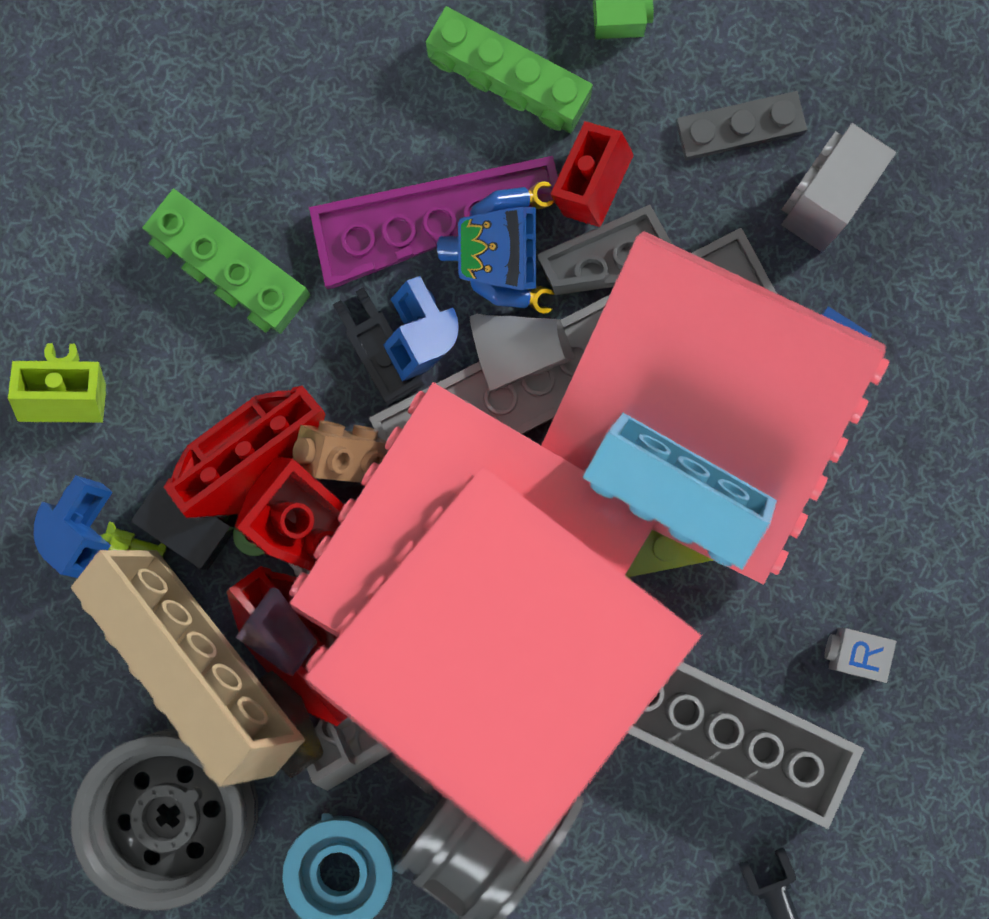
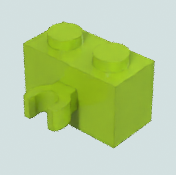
[8,343,106,423]

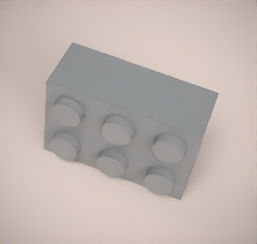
[781,123,896,252]

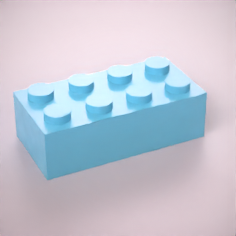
[582,413,777,569]

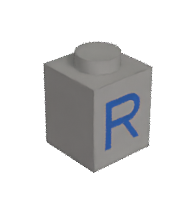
[825,628,896,683]

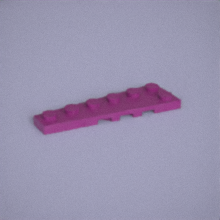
[309,156,558,290]

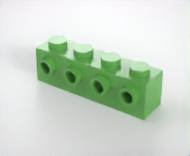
[426,6,593,134]
[142,188,311,335]

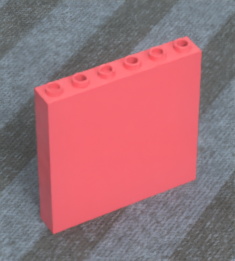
[541,231,889,585]
[289,382,657,638]
[305,466,702,863]

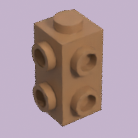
[293,421,388,483]

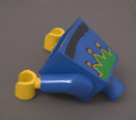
[437,181,554,314]

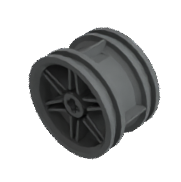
[71,729,258,910]
[393,794,584,919]

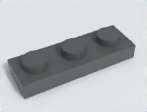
[676,91,807,161]

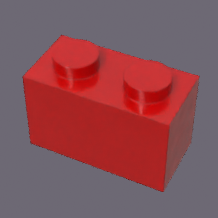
[550,121,634,227]

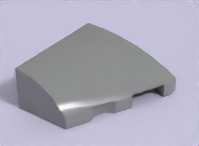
[470,314,575,391]
[298,717,391,791]

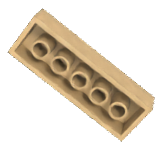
[70,550,305,787]

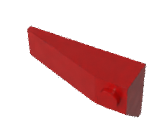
[235,457,345,571]

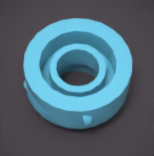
[282,813,395,919]

